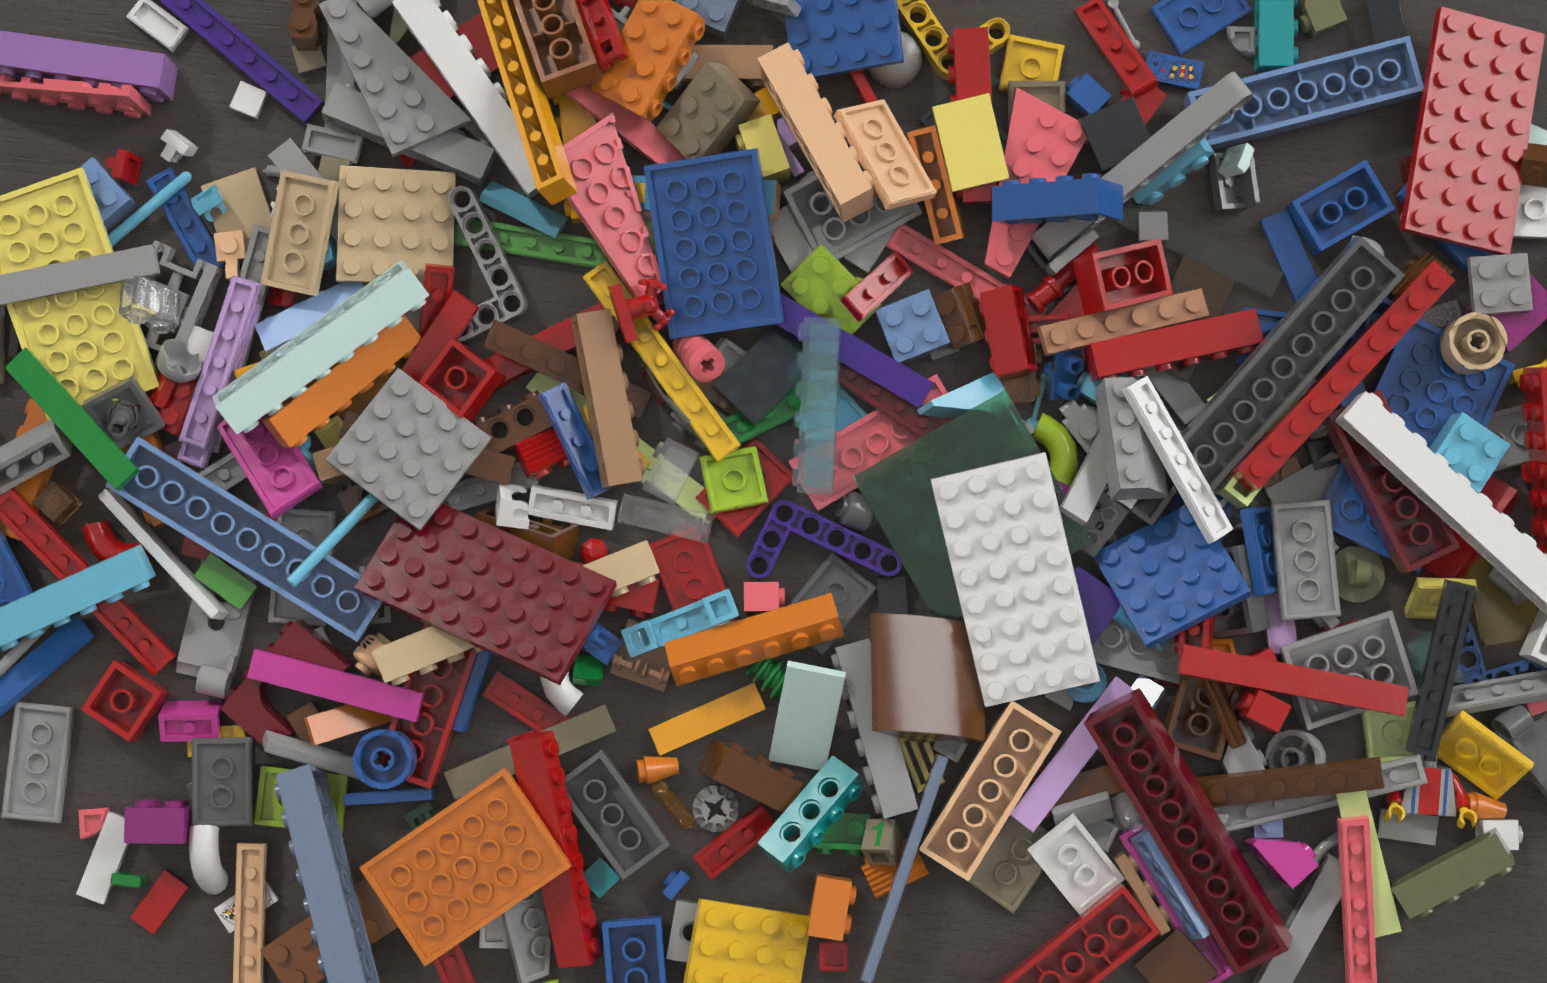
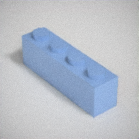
[255,282,365,356]

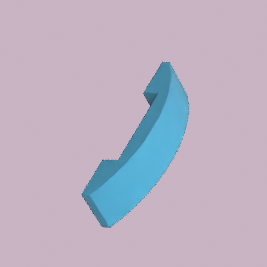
[621,589,740,658]

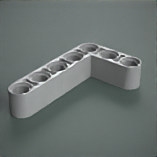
[448,186,528,342]

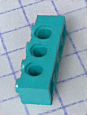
[757,755,865,874]

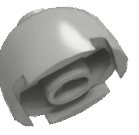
[867,31,923,89]
[1265,730,1326,769]

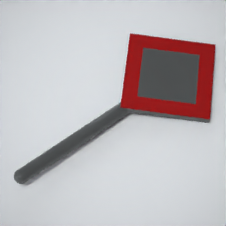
[642,368,691,425]

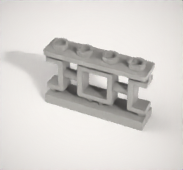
[130,241,225,366]

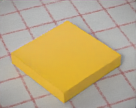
[998,34,1065,93]

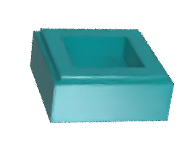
[584,857,621,898]

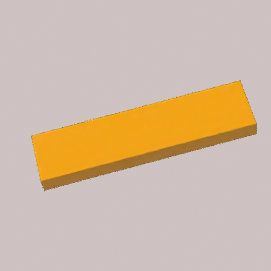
[648,683,766,755]

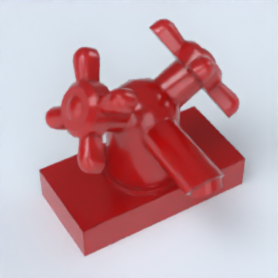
[607,279,675,343]

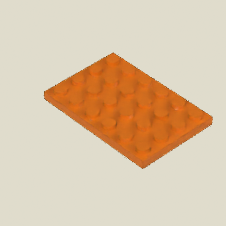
[359,767,572,966]

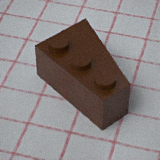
[476,507,580,560]
[698,738,803,813]

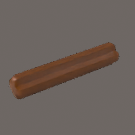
[1199,678,1246,749]

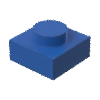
[662,868,691,900]

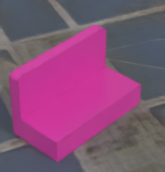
[158,700,223,742]

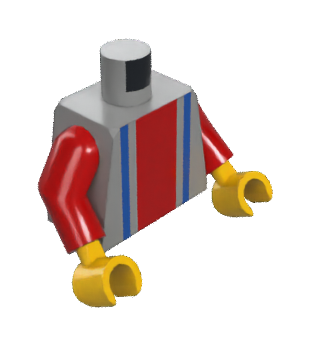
[1383,752,1477,829]

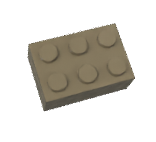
[657,62,761,159]

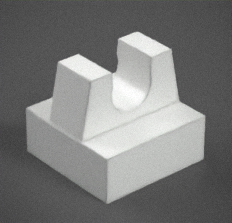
[160,129,199,163]

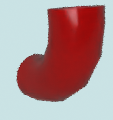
[81,521,153,567]

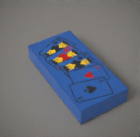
[1145,51,1204,91]

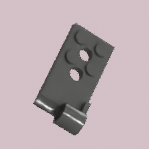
[1491,705,1547,798]

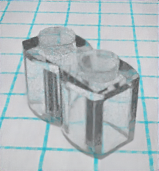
[119,276,181,334]

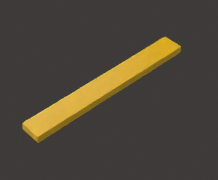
[583,261,741,463]

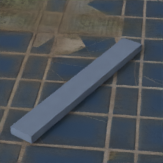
[860,754,949,983]

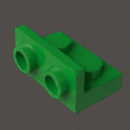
[812,812,870,856]

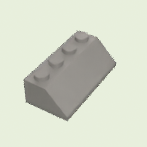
[1095,377,1168,500]

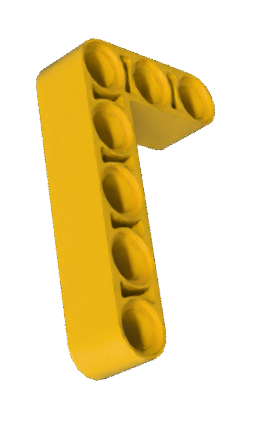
[897,0,1010,80]

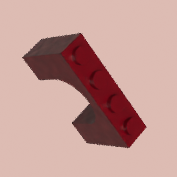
[220,619,354,755]

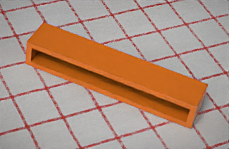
[261,314,422,448]
[664,593,844,686]

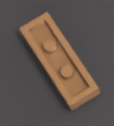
[1112,852,1171,936]

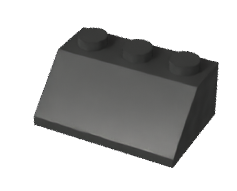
[1213,544,1270,639]

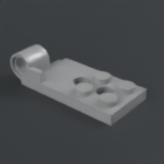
[176,560,258,699]

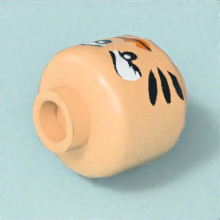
[353,633,391,677]

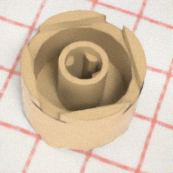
[1439,312,1508,375]

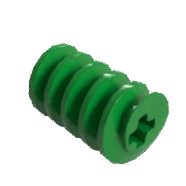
[745,658,786,706]

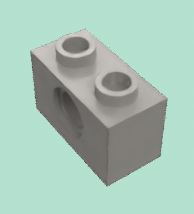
[666,898,698,962]

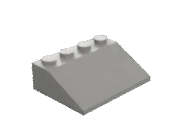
[781,162,922,259]
[1280,610,1418,730]

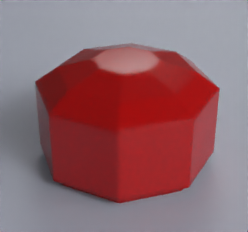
[580,538,609,564]

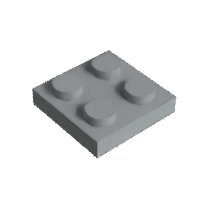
[1467,253,1533,315]

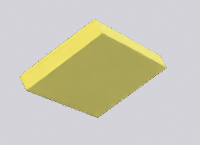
[932,93,1009,193]

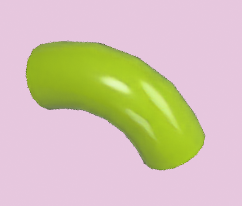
[1031,413,1079,486]

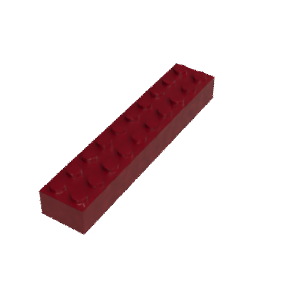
[1084,687,1292,975]

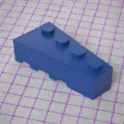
[992,173,1123,225]

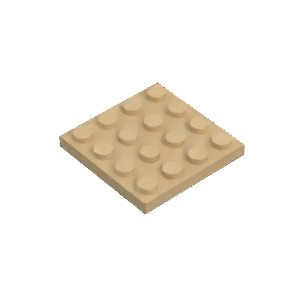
[336,165,456,286]

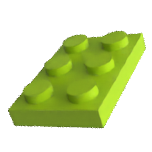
[780,243,882,334]
[254,766,349,833]

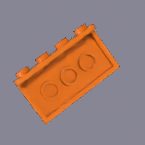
[590,0,705,122]

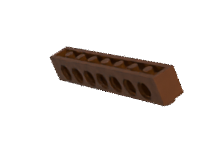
[337,390,553,527]

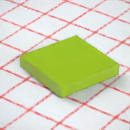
[699,446,768,515]

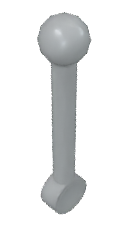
[1107,0,1140,50]

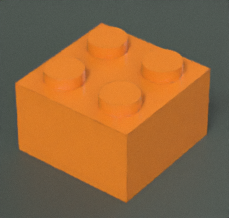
[807,872,857,941]

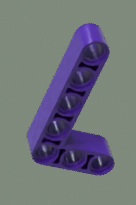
[746,500,902,580]

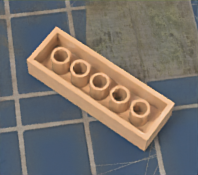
[757,42,876,223]
[918,701,1061,881]

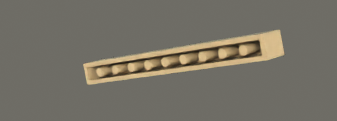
[372,540,660,686]

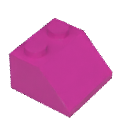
[1242,837,1319,889]

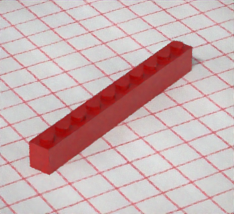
[1230,261,1455,493]

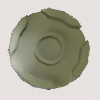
[1335,546,1385,603]

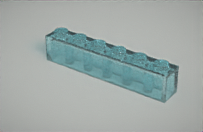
[792,317,842,494]

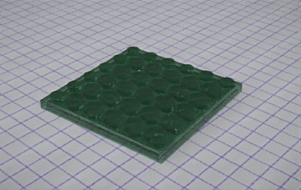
[853,390,1092,620]

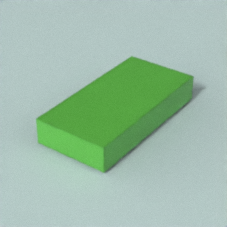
[194,553,259,610]

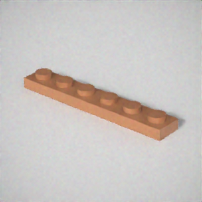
[1037,288,1209,357]

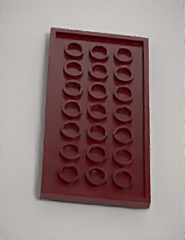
[354,504,617,685]

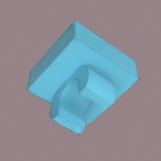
[191,184,227,222]

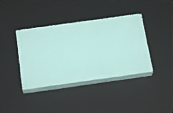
[769,661,846,771]

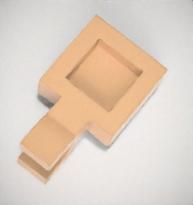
[214,230,247,281]

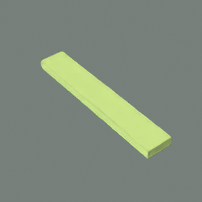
[1335,791,1402,938]

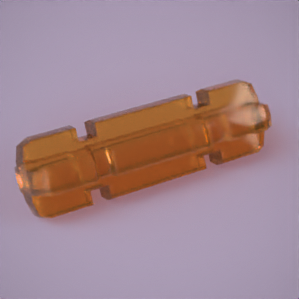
[650,780,695,830]

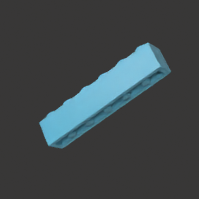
[0,544,156,651]

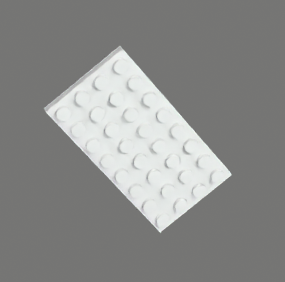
[931,452,1100,707]

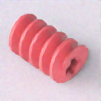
[672,334,725,382]

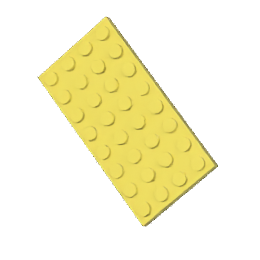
[0,167,159,421]

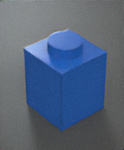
[1065,73,1111,117]

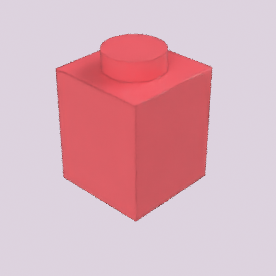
[744,582,785,612]

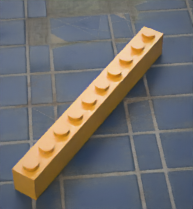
[477,0,578,205]

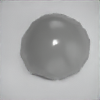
[157,339,202,383]

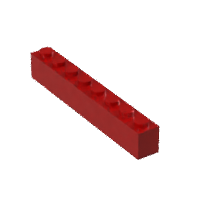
[509,730,602,968]

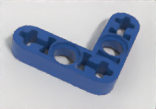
[1456,621,1546,685]

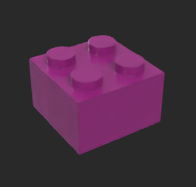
[124,799,192,844]

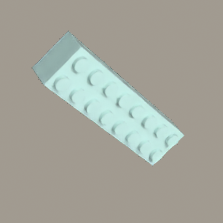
[212,259,429,434]

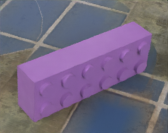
[0,30,178,104]

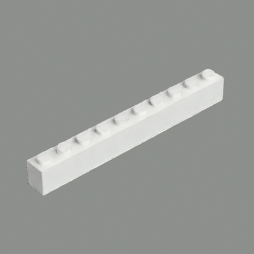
[1335,391,1547,615]

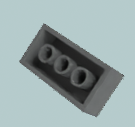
[565,749,671,880]

